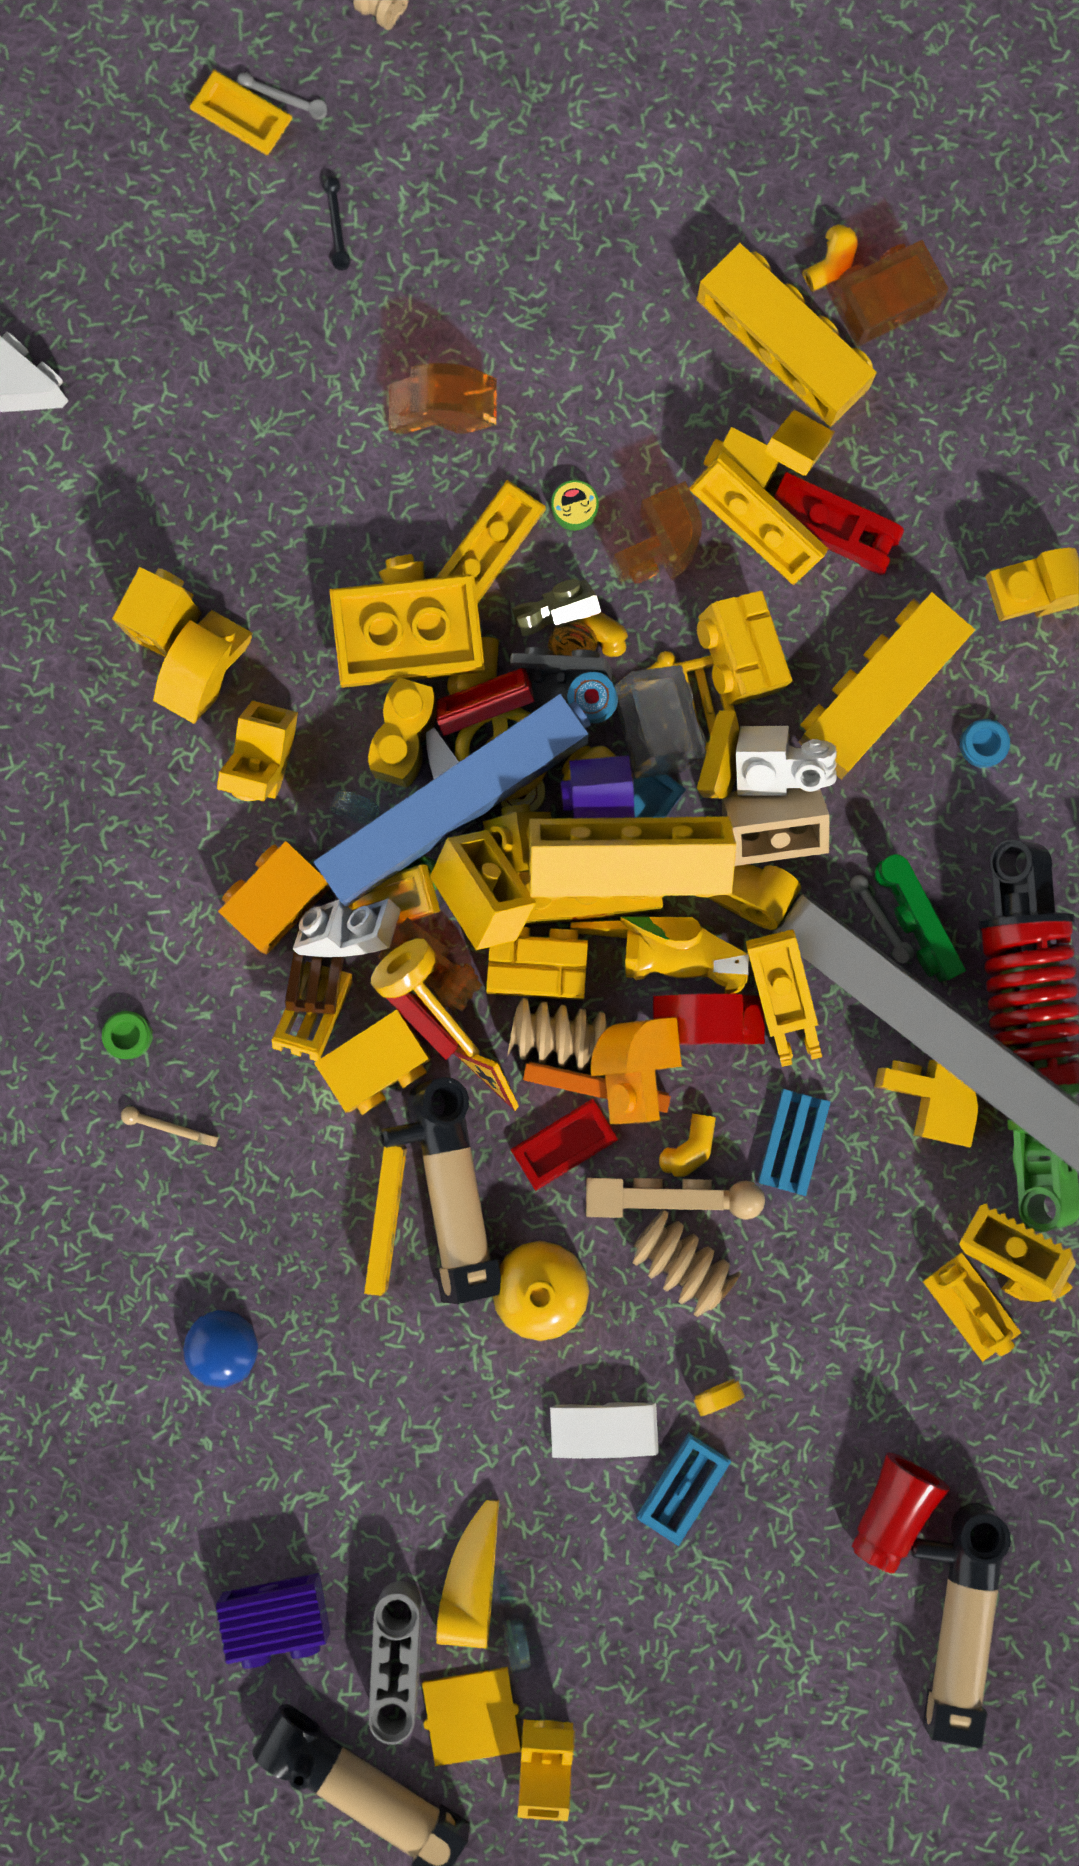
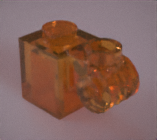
[377,917,483,1012]

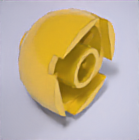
[493,1240,590,1341]

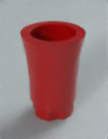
[852,1452,950,1574]

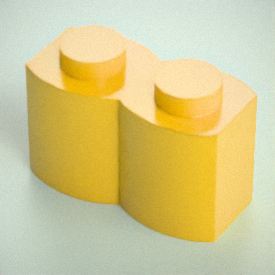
[368,677,437,788]

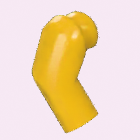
[572,612,628,657]
[447,637,499,695]
[659,1113,716,1177]

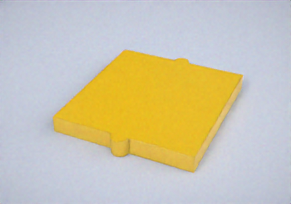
[422,1667,521,1767]

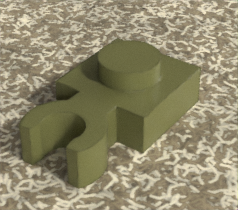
[512,579,601,636]

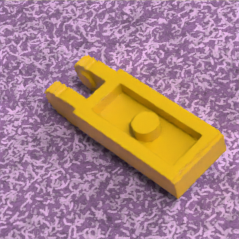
[746,929,822,1067]

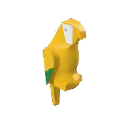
[570,917,749,994]

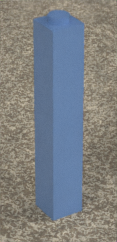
[313,694,591,907]

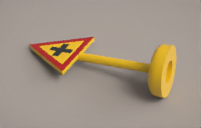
[371,939,519,1111]

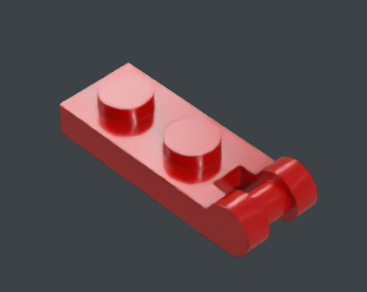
[774,472,904,575]

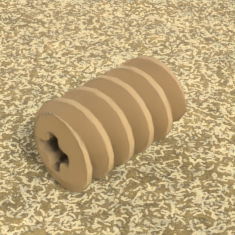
[507,998,608,1071]
[632,1209,741,1317]

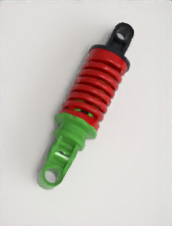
[978,839,1079,1232]

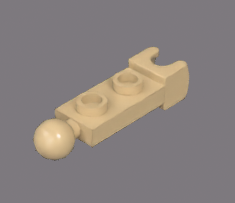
[586,1178,765,1220]

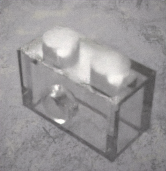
[615,665,706,779]

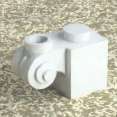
[736,726,837,796]

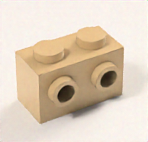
[722,788,829,866]

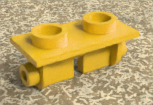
[922,1253,1021,1362]

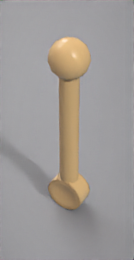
[121,1106,219,1147]

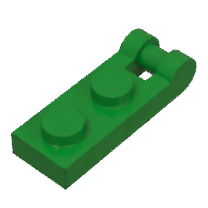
[874,854,966,982]

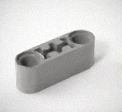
[369,1581,422,1745]

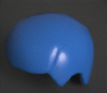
[183,1310,258,1389]

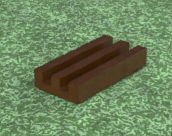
[285,921,344,1014]

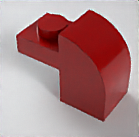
[653,994,765,1045]

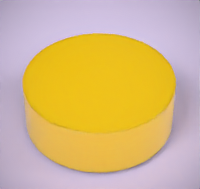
[693,1379,745,1416]

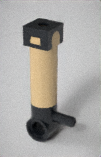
[380,1077,501,1304]
[911,1503,1011,1749]
[252,1704,470,1866]

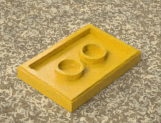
[329,574,485,688]

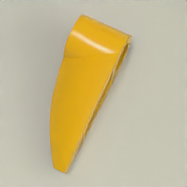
[708,864,801,930]
[437,1500,499,1649]

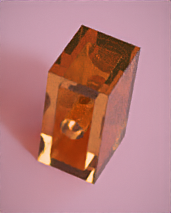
[831,240,949,347]

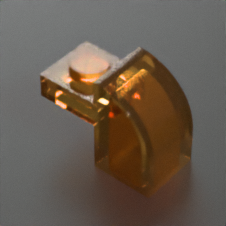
[389,363,497,434]
[613,481,702,584]

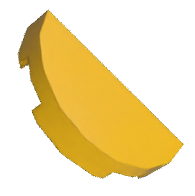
[697,710,739,799]

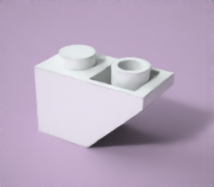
[0,332,68,412]

